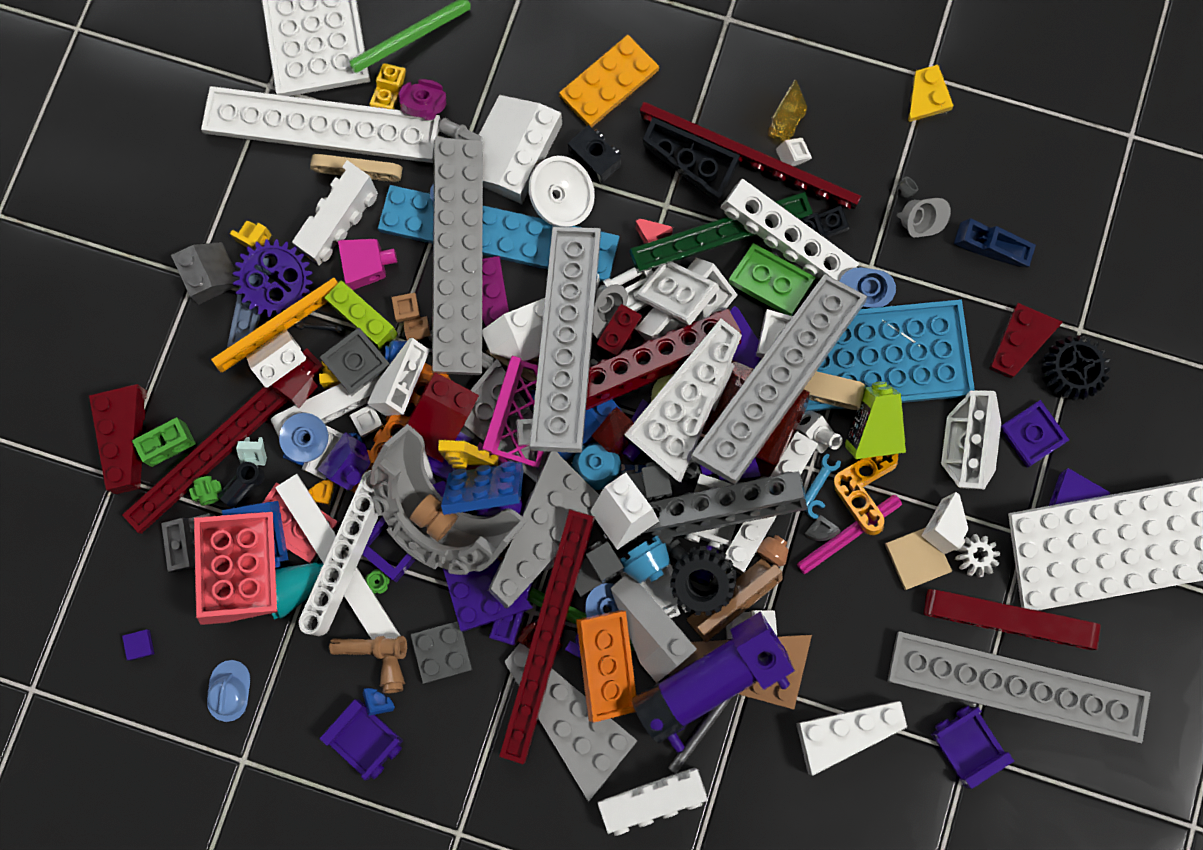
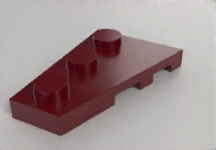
[989,303,1063,379]

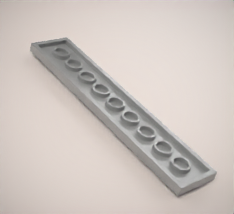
[432,137,483,375]
[530,227,601,453]
[691,274,867,485]
[887,632,1151,743]

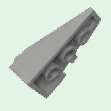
[610,574,697,683]

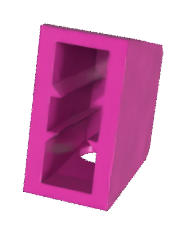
[338,239,397,290]

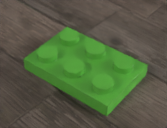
[728,243,816,316]

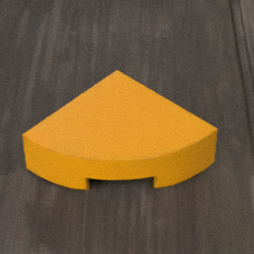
[308,480,335,505]

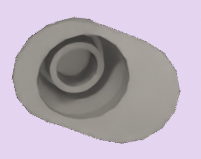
[897,198,951,237]
[593,284,628,339]

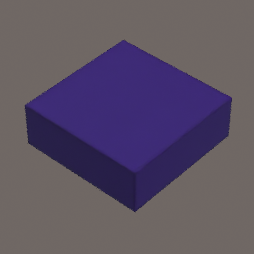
[122,630,154,661]

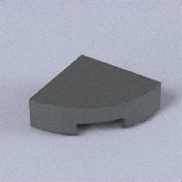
[805,515,841,541]

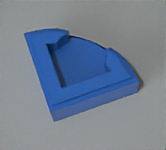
[363,689,395,716]

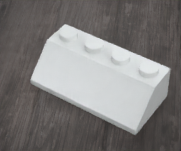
[635,258,737,355]

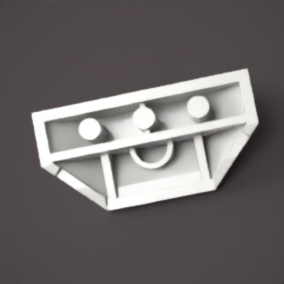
[482,298,545,362]
[941,391,1001,489]

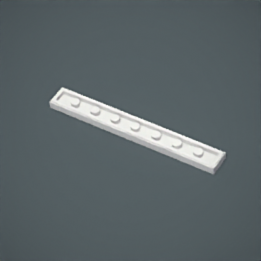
[275,474,401,639]

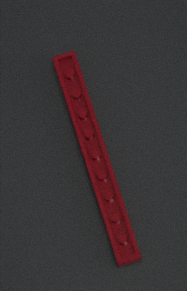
[640,102,861,210]
[122,348,325,534]
[499,509,595,764]

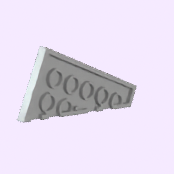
[504,642,637,802]

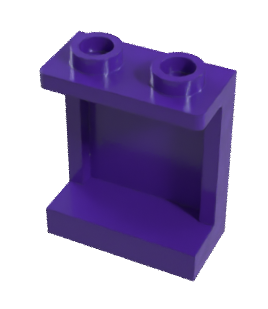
[320,699,404,781]
[931,705,1014,789]

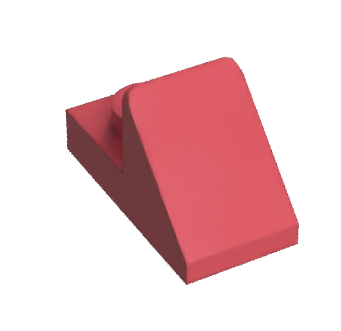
[636,219,673,244]

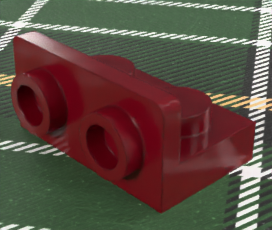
[597,304,642,359]

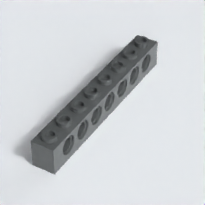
[604,471,808,549]

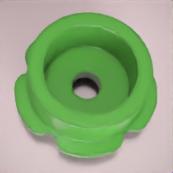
[365,569,390,594]

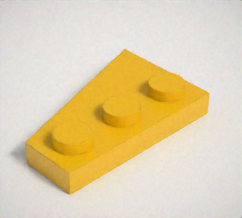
[438,440,499,469]

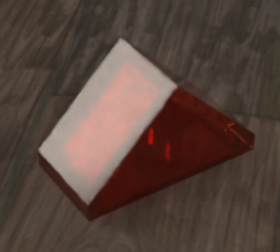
[592,407,634,454]

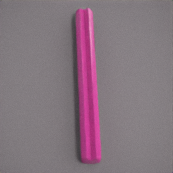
[797,495,902,574]

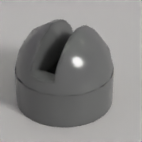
[897,176,918,198]

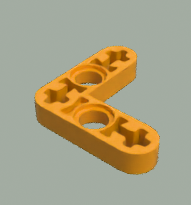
[834,454,898,535]

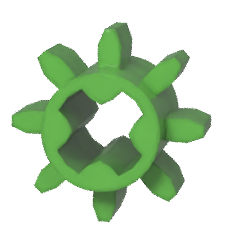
[189,476,222,506]

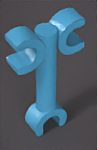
[804,454,841,520]

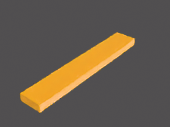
[211,278,338,373]

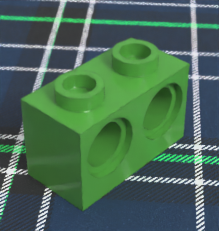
[132,417,196,467]

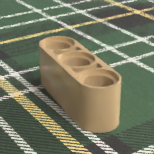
[798,371,865,410]

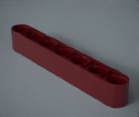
[924,589,1101,650]

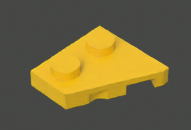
[908,65,954,122]

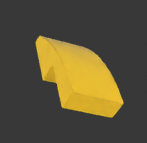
[370,63,406,110]

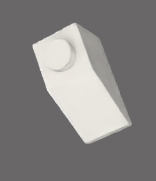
[922,492,968,554]

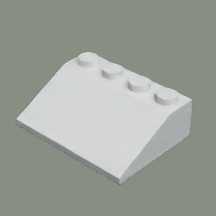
[479,95,562,204]

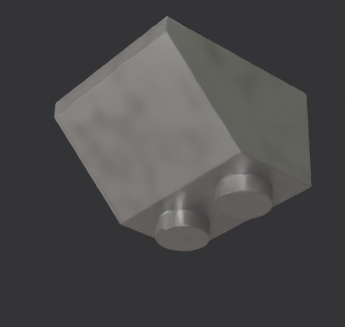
[171,242,239,305]

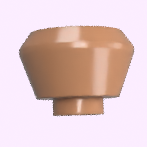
[756,535,789,567]

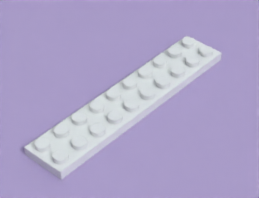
[201,86,441,163]

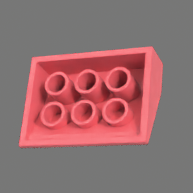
[194,512,277,625]

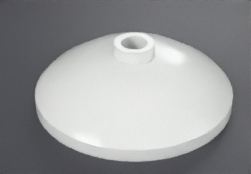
[529,156,594,227]

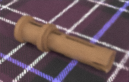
[329,636,407,659]

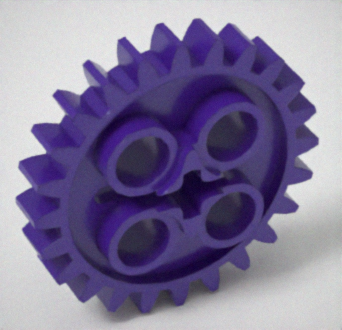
[233,239,313,318]

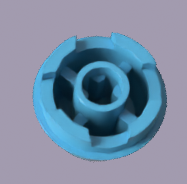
[572,442,621,490]
[620,536,671,584]

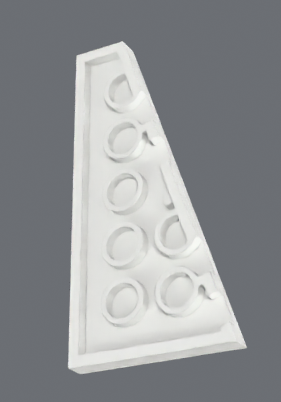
[624,319,742,483]

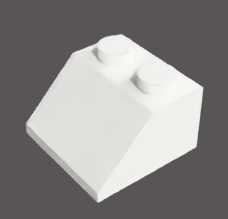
[590,472,659,550]

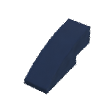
[954,218,1036,268]

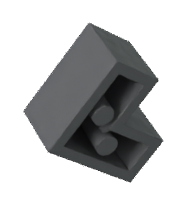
[617,462,672,503]
[575,541,624,598]

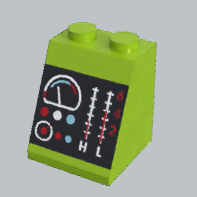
[845,382,906,459]

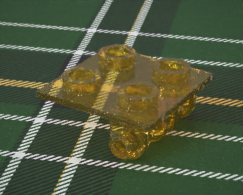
[768,80,807,143]

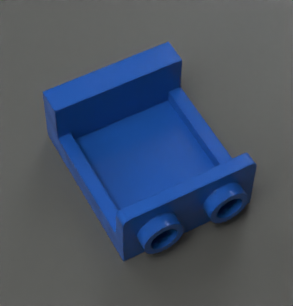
[222,501,288,568]

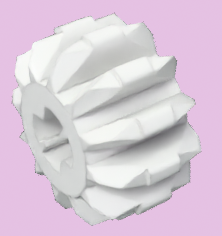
[955,534,1000,578]

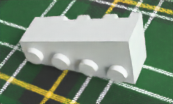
[292,160,378,266]
[796,701,907,775]
[598,767,708,836]

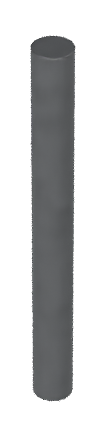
[668,698,731,774]

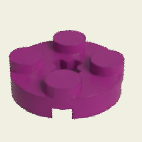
[399,79,446,120]

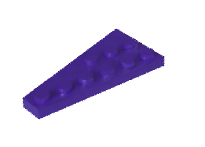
[432,481,534,632]

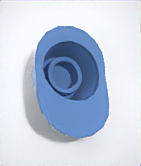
[839,267,896,308]
[207,660,250,722]

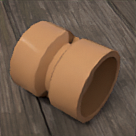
[410,494,458,542]

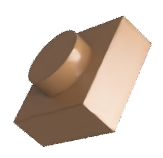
[391,293,421,322]
[404,316,431,341]

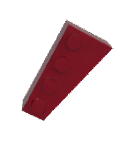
[89,384,147,494]

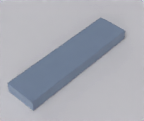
[227,255,271,348]

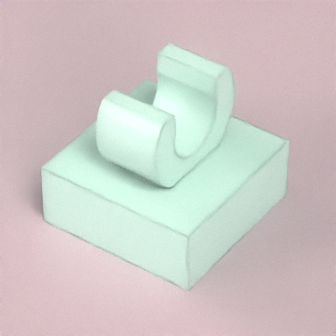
[236,437,267,466]

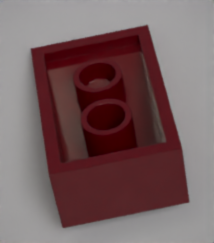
[405,372,479,463]

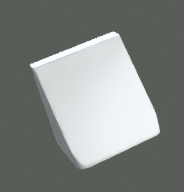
[776,138,812,166]

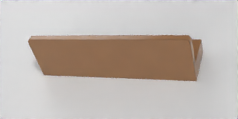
[687,559,783,642]

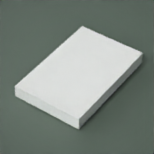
[636,262,720,326]

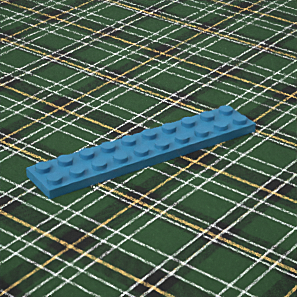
[378,185,619,282]

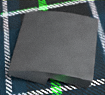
[161,513,215,572]

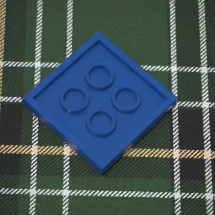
[441,461,524,515]

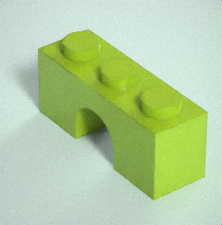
[325,281,398,352]

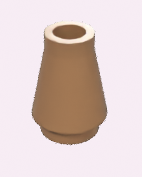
[380,656,405,693]

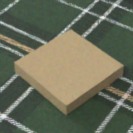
[885,528,952,590]

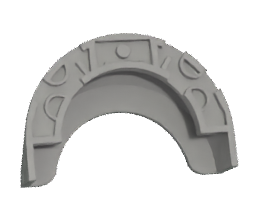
[370,424,527,575]

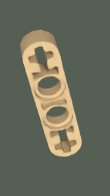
[310,154,402,182]

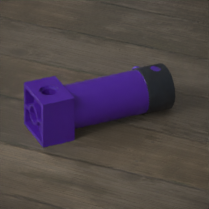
[632,611,795,752]

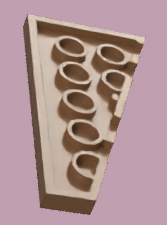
[667,635,812,709]

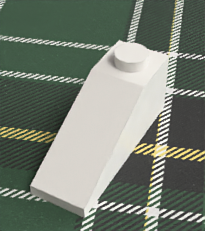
[368,338,430,416]

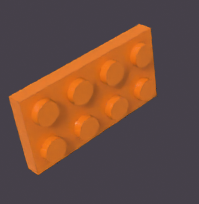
[576,610,636,723]

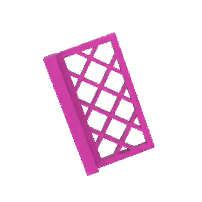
[481,355,544,469]

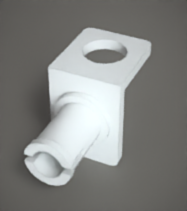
[790,411,842,453]

